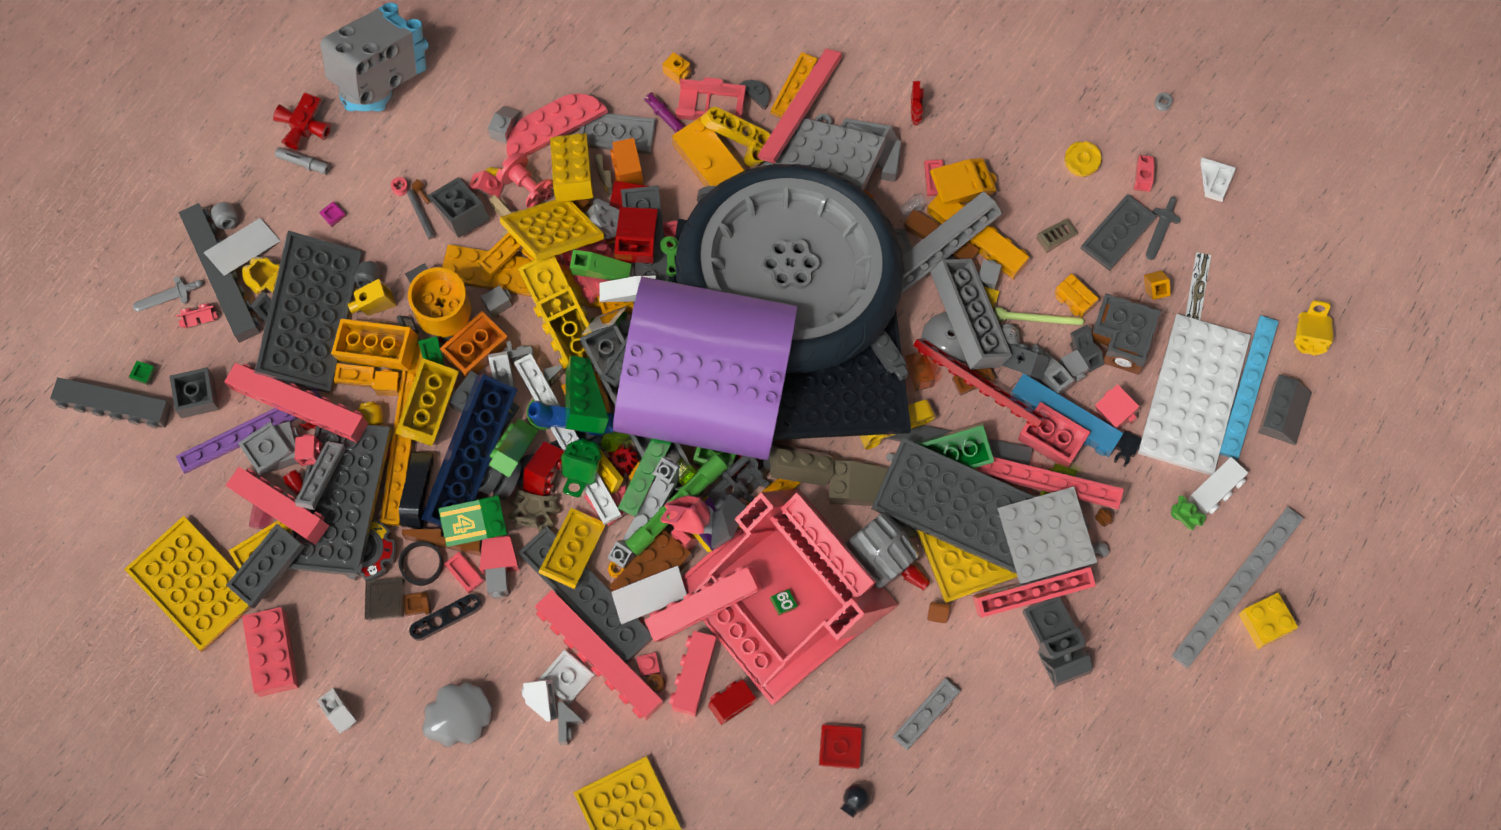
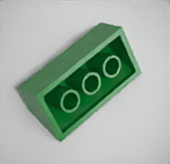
[914,422,994,469]

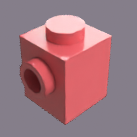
[295,434,323,466]

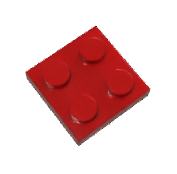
[819,725,862,769]

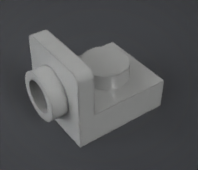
[504,341,535,364]

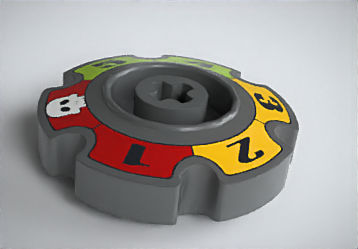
[345,519,396,581]

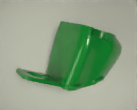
[561,438,602,497]

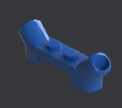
[528,400,615,436]

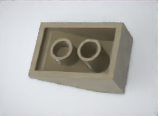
[829,460,889,506]

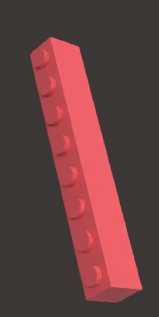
[224,363,369,443]
[535,590,663,721]

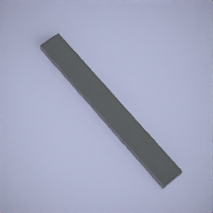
[884,425,1032,465]

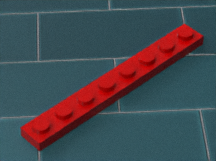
[913,338,1048,428]

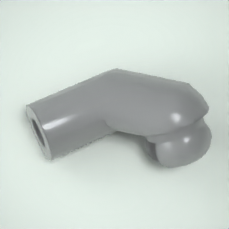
[1091,543,1109,557]

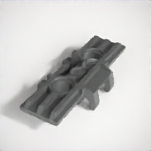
[702,440,776,504]

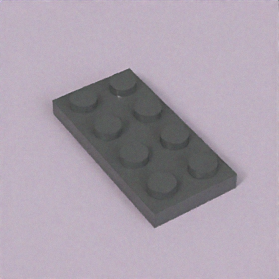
[1080,194,1157,271]
[226,524,305,609]

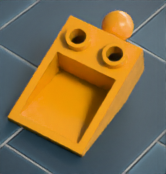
[930,158,997,204]

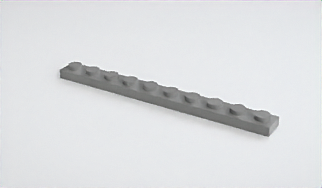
[1171,507,1304,669]

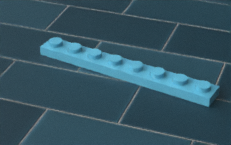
[1219,315,1279,460]

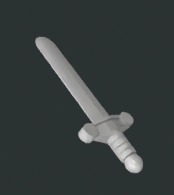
[133,276,203,311]

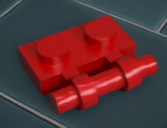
[911,81,924,126]

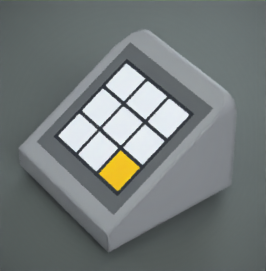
[543,365,564,387]

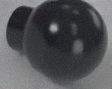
[840,784,871,818]

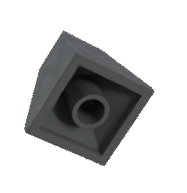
[711,494,747,550]

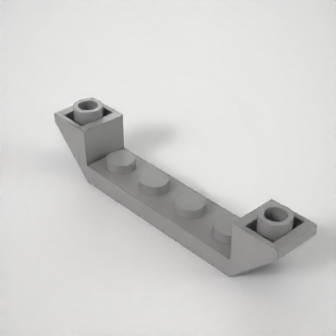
[607,457,680,568]

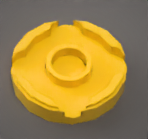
[1064,141,1101,177]

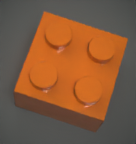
[610,138,644,185]

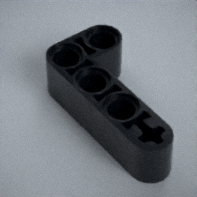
[399,451,434,529]

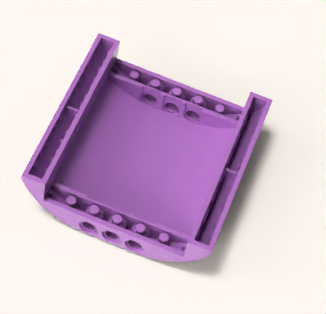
[613,276,797,460]

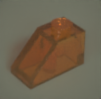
[905,352,935,391]

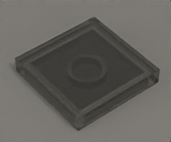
[364,577,405,620]

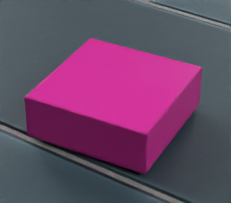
[319,201,346,227]

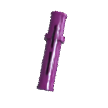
[644,92,684,133]

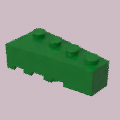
[565,356,609,434]

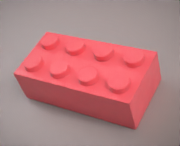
[242,607,299,697]

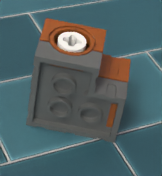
[1092,293,1161,375]

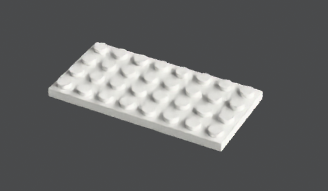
[1137,314,1251,475]

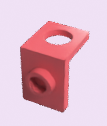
[468,170,503,198]

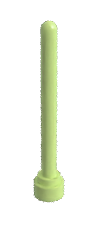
[994,307,1085,325]

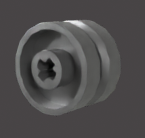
[479,458,521,501]

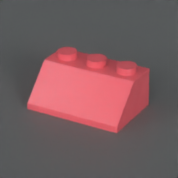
[1018,402,1090,470]

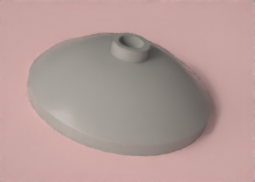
[922,312,967,363]

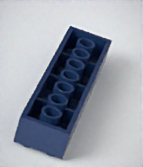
[421,374,517,528]

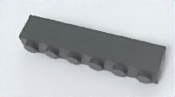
[50,377,172,429]

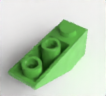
[570,250,632,280]

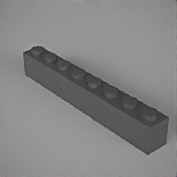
[178,203,260,343]

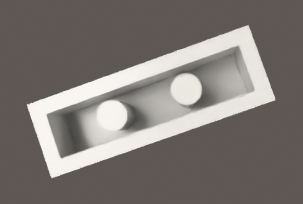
[1188,457,1248,515]

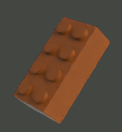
[609,530,692,592]

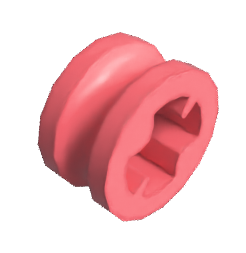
[391,177,409,196]

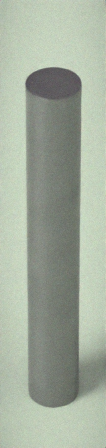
[407,190,435,240]

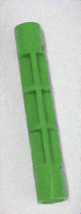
[624,454,728,556]

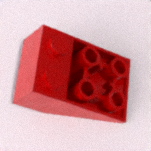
[614,207,658,264]

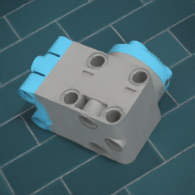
[320,3,429,112]

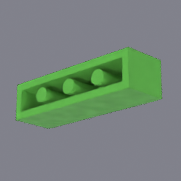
[489,418,538,477]

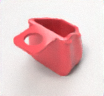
[660,495,710,534]

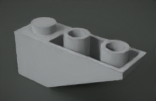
[1029,344,1074,395]

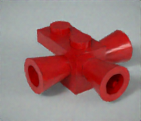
[273,92,331,150]

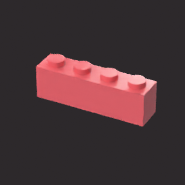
[669,630,717,717]

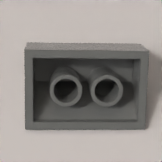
[1258,374,1311,445]

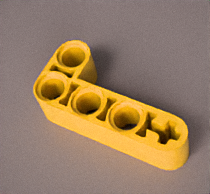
[701,106,770,168]
[859,400,936,450]

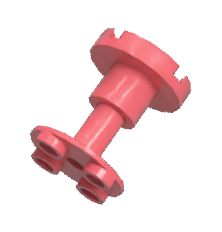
[496,152,553,208]

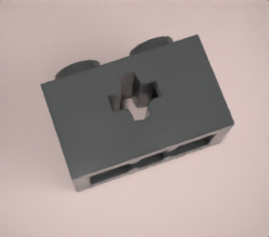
[1002,343,1050,380]

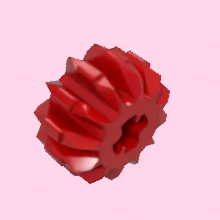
[608,444,639,477]

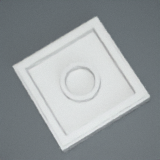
[539,650,595,705]

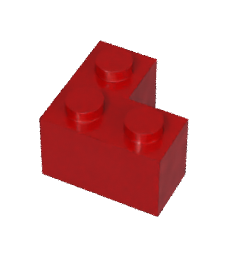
[522,441,564,496]

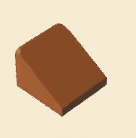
[927,602,950,624]

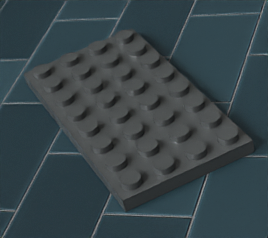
[254,230,361,393]
[287,425,392,576]
[871,438,1035,574]

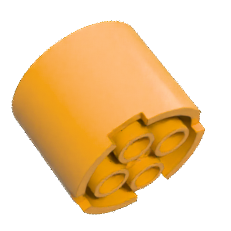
[408,267,472,338]

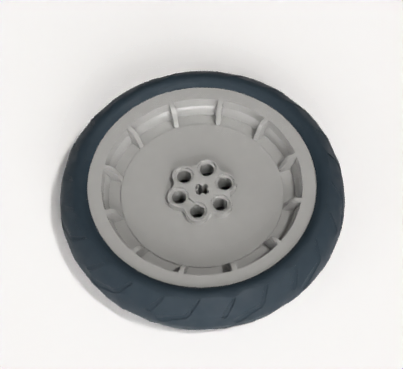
[675,164,904,373]

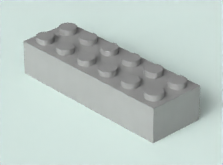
[930,259,1012,370]

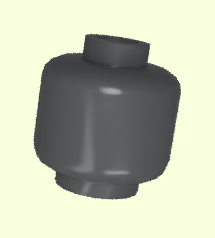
[354,261,381,288]

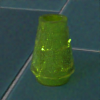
[601,432,629,452]

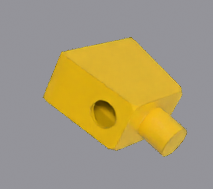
[348,279,397,316]

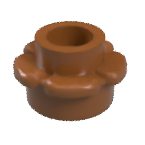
[1095,509,1113,527]
[646,673,665,693]

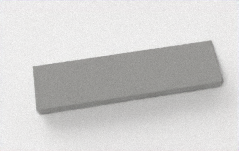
[295,441,346,510]
[892,678,960,751]

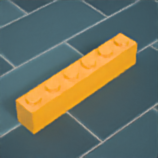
[927,194,1029,280]

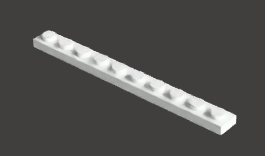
[514,353,621,525]

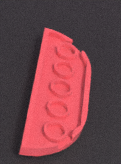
[506,94,608,157]

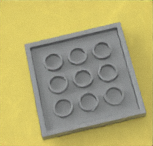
[997,487,1097,585]

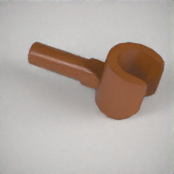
[412,179,430,204]

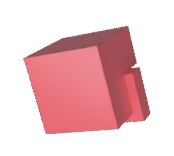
[1095,384,1140,430]

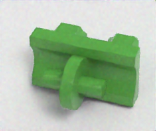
[1171,495,1206,530]

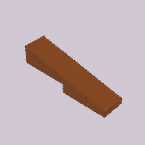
[904,209,979,261]
[402,529,482,556]

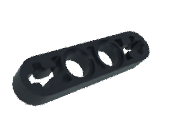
[409,594,481,641]

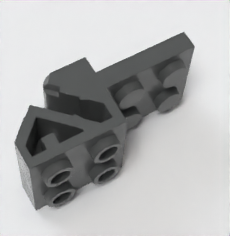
[1022,596,1093,687]

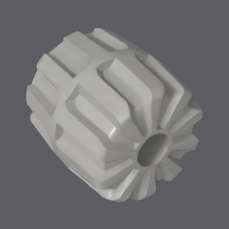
[845,512,919,588]

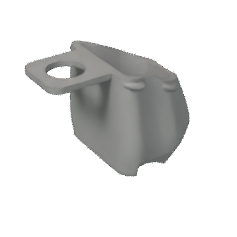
[584,198,619,239]

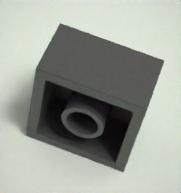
[170,367,219,418]

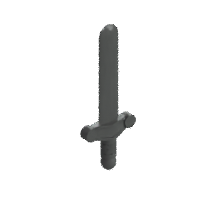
[1146,196,1181,260]

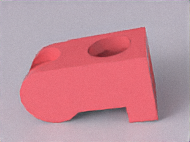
[1133,155,1154,192]

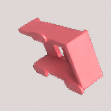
[676,77,746,124]

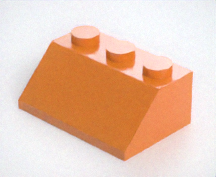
[440,311,509,378]

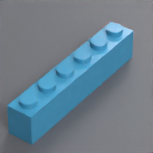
[1011,373,1123,457]

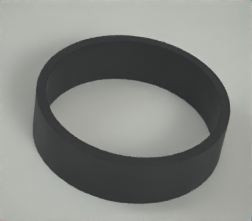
[399,541,443,586]

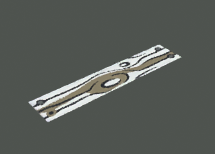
[1185,252,1211,320]

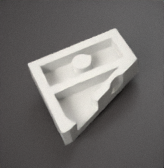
[1201,158,1236,202]

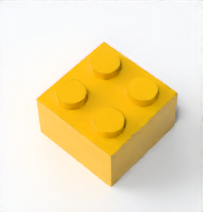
[1238,593,1298,649]

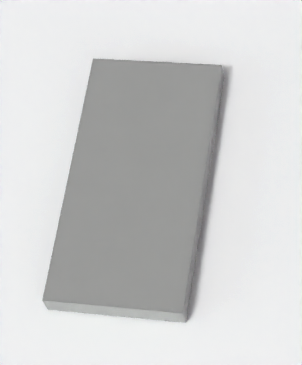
[580,113,656,155]

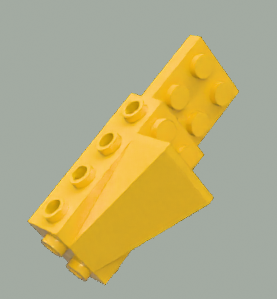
[518,256,593,369]

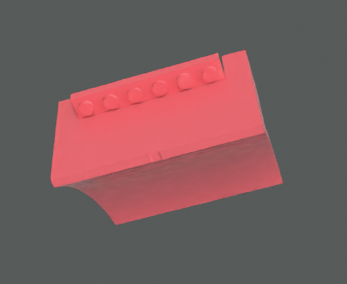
[681,488,899,705]

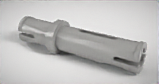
[275,147,330,175]

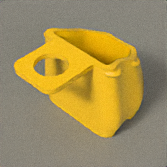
[242,257,279,295]
[1294,300,1334,356]

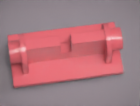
[176,303,218,329]

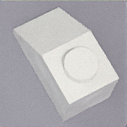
[522,679,557,721]
[317,688,356,733]

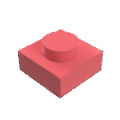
[636,652,660,678]

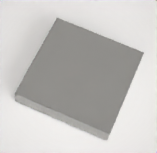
[238,422,292,475]

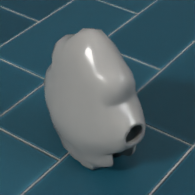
[422,682,493,747]

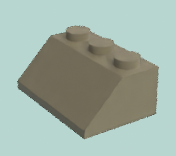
[770,444,834,486]

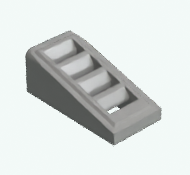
[881,140,901,182]

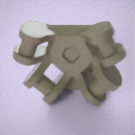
[508,489,560,532]

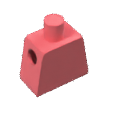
[480,535,519,575]

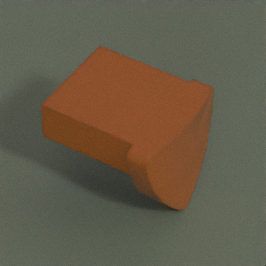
[403,591,431,616]

